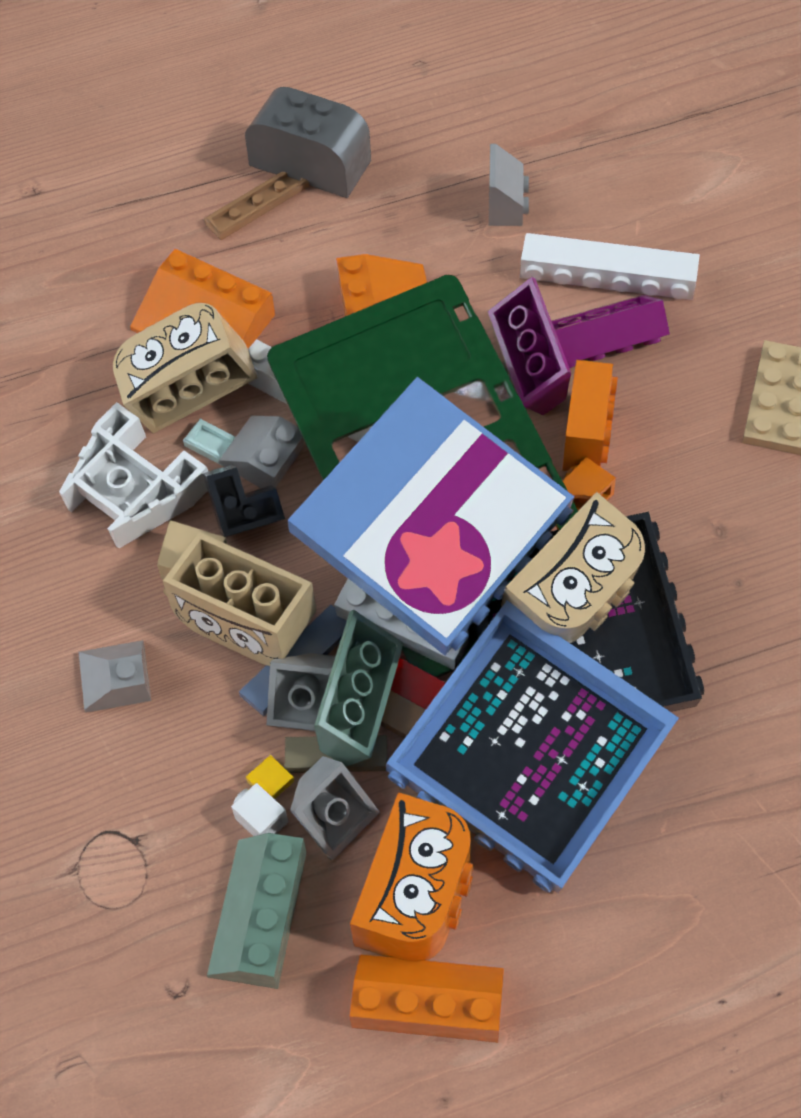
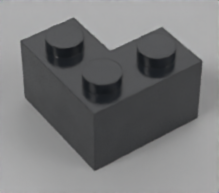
[203,464,285,537]

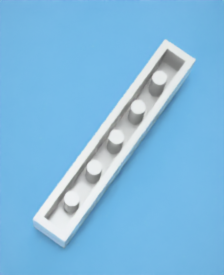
[520,233,700,300]

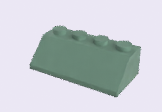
[314,610,404,767]
[207,833,307,989]

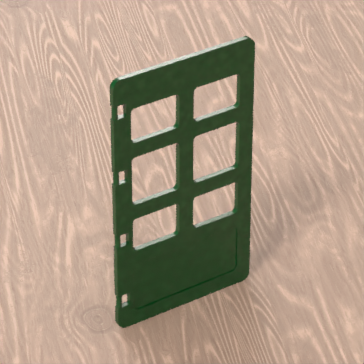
[267,275,578,678]

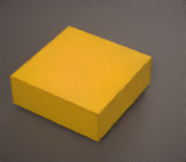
[245,755,294,799]

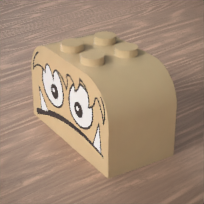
[113,303,258,434]
[501,492,645,643]
[163,532,316,666]

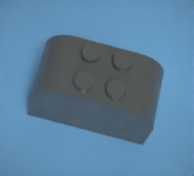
[245,87,371,198]

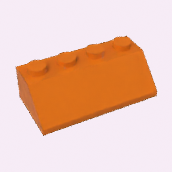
[349,954,504,1043]

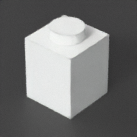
[231,783,288,836]

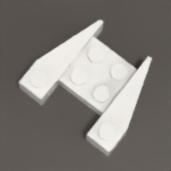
[59,402,208,548]

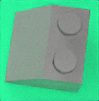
[489,144,529,226]
[218,416,304,488]

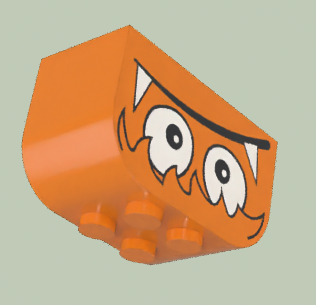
[350,792,473,961]

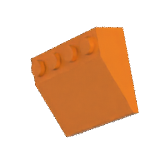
[130,249,275,349]
[336,254,427,316]

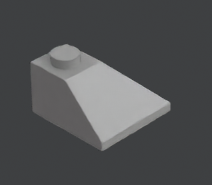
[79,640,151,713]
[266,653,336,731]
[290,756,380,861]

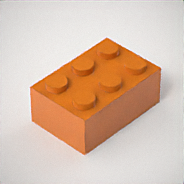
[562,360,618,471]

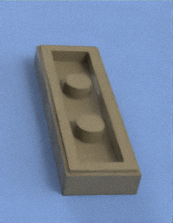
[284,735,387,773]

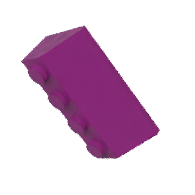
[488,277,571,416]
[552,295,670,368]

